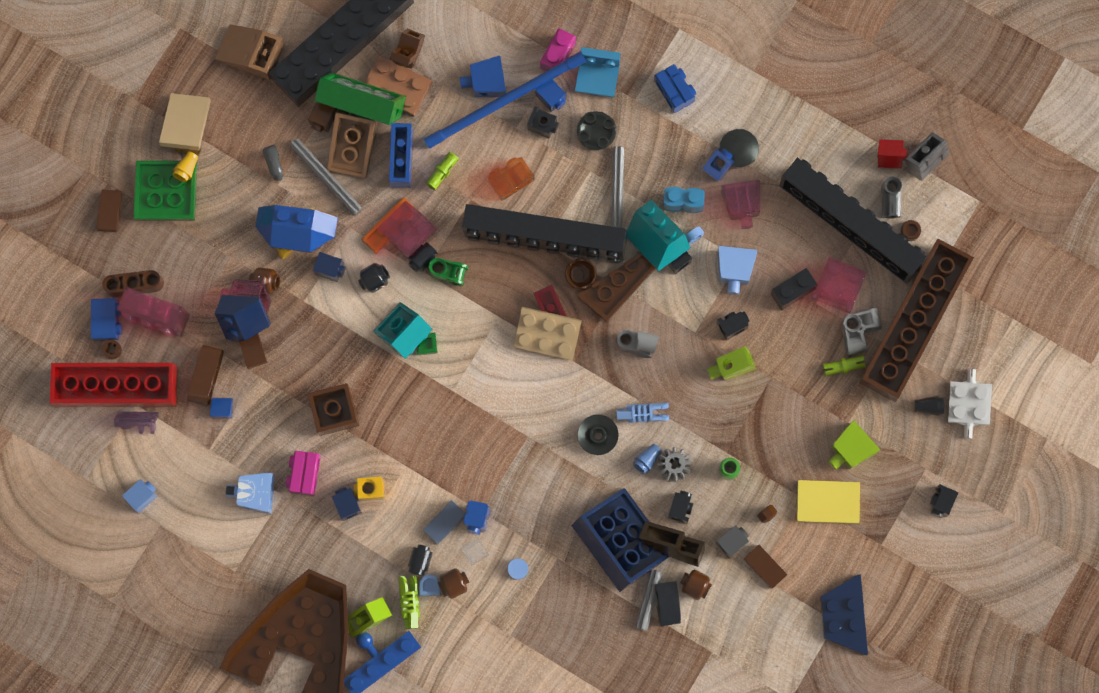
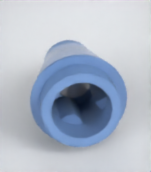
[632,444,662,474]

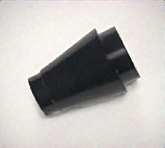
[915,395,944,416]

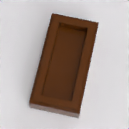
[744,545,787,589]

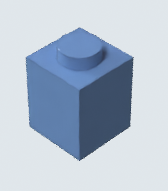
[122,479,158,513]

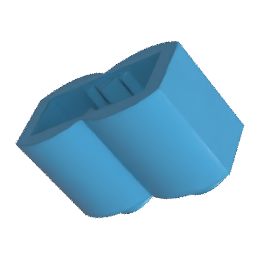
[663,187,705,213]

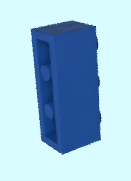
[389,123,413,188]

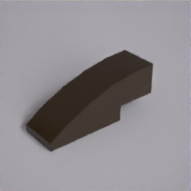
[639,521,705,567]

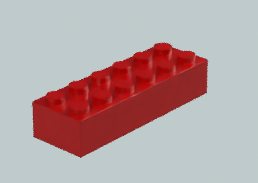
[49,363,178,407]

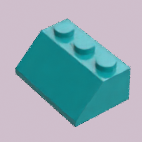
[627,199,691,272]

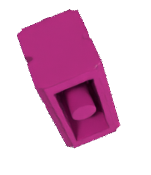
[540,28,576,77]
[286,451,321,496]

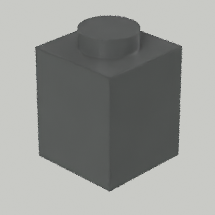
[716,525,749,558]

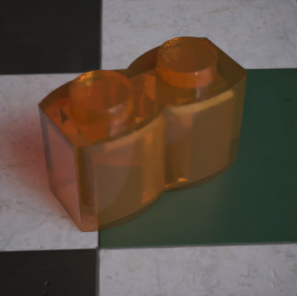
[488,157,535,201]

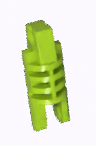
[398,576,420,629]

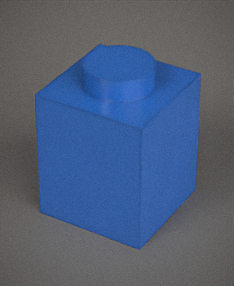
[535,79,566,112]

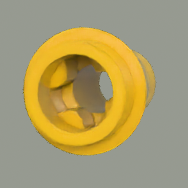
[173,151,198,183]

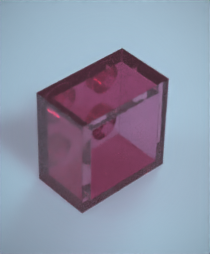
[812,257,867,314]

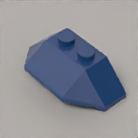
[255,205,338,253]

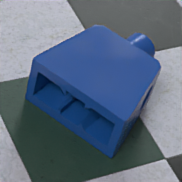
[460,56,506,98]

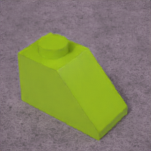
[348,597,392,638]

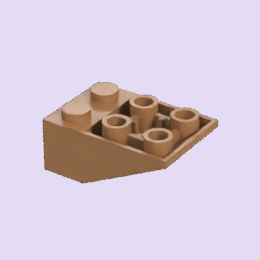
[215,24,285,80]

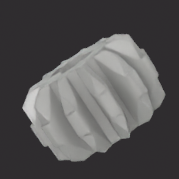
[657,447,692,482]

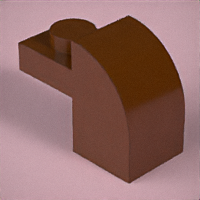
[390,28,425,68]

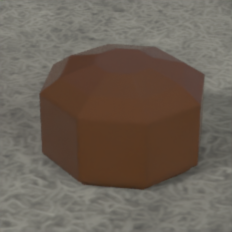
[757,504,777,523]

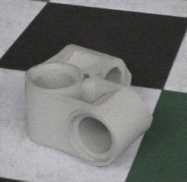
[841,308,882,355]
[616,330,659,358]

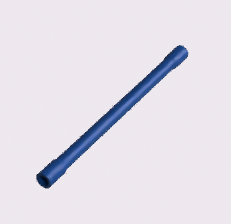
[424,51,586,149]

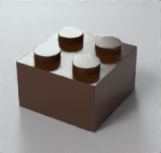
[307,383,360,436]

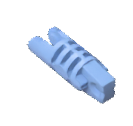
[616,402,669,423]

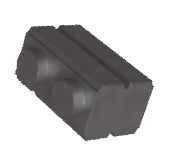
[905,132,949,181]

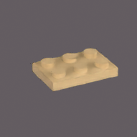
[514,307,582,360]

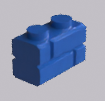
[654,64,696,113]
[463,500,490,535]

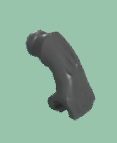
[262,145,284,181]

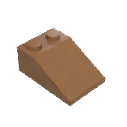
[327,109,378,178]

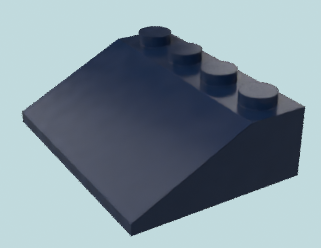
[571,488,670,592]

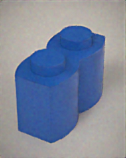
[91,298,122,341]

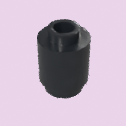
[408,242,438,272]
[408,544,433,576]

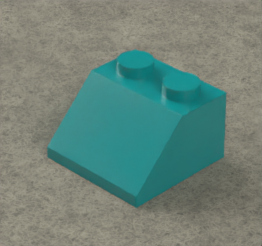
[373,302,433,359]

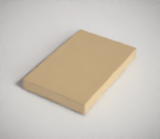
[159,93,211,151]

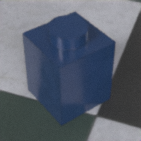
[313,252,346,282]
[331,487,362,521]

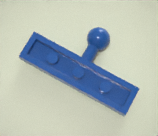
[344,631,421,693]

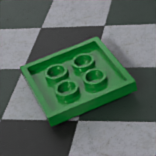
[134,161,197,221]

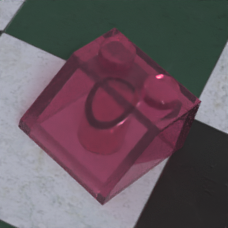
[377,201,437,257]

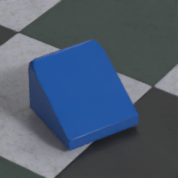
[210,398,233,419]

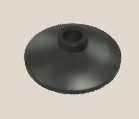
[578,414,619,455]

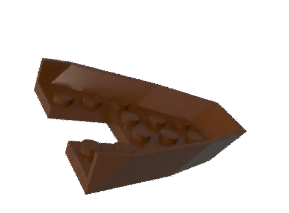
[220,569,349,693]

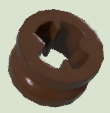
[102,340,122,359]

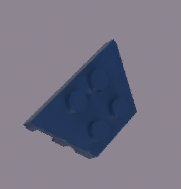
[820,574,868,655]

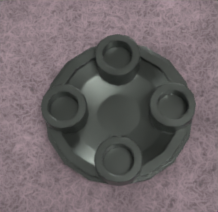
[577,111,616,150]
[719,129,759,167]

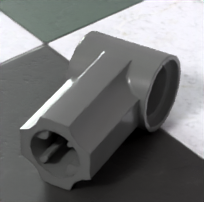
[881,176,902,219]

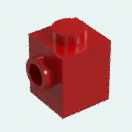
[877,139,907,169]

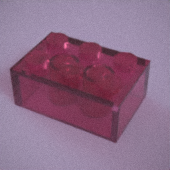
[117,287,190,338]

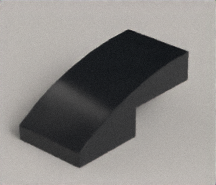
[655,581,681,627]

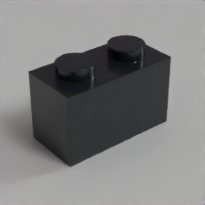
[771,268,818,311]

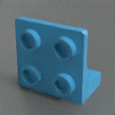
[575,47,621,98]

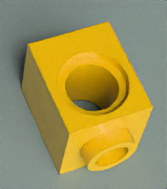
[354,476,385,501]

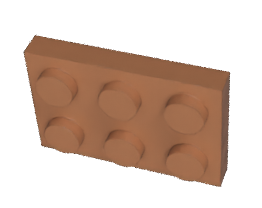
[364,55,432,116]

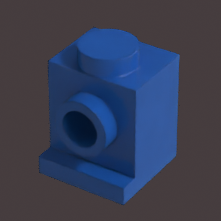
[702,149,735,181]

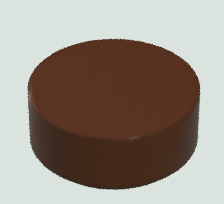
[900,220,921,241]

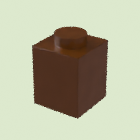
[308,102,338,132]

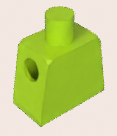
[707,346,756,380]
[828,420,880,470]

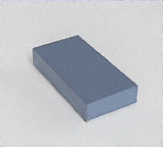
[423,500,465,544]

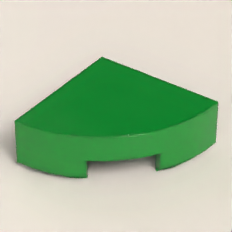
[417,332,438,355]

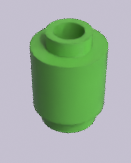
[719,458,740,481]

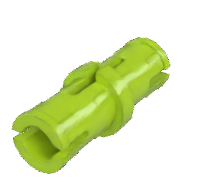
[425,152,459,191]
[823,355,866,376]

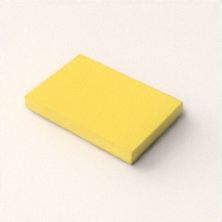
[797,480,860,524]

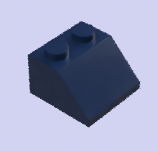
[214,295,271,341]

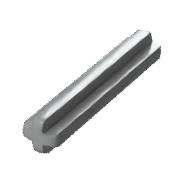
[636,570,662,631]

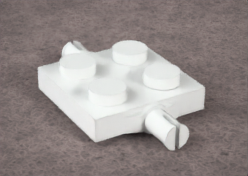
[948,369,992,439]

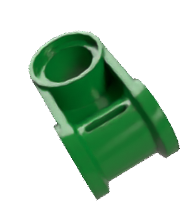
[429,258,469,287]

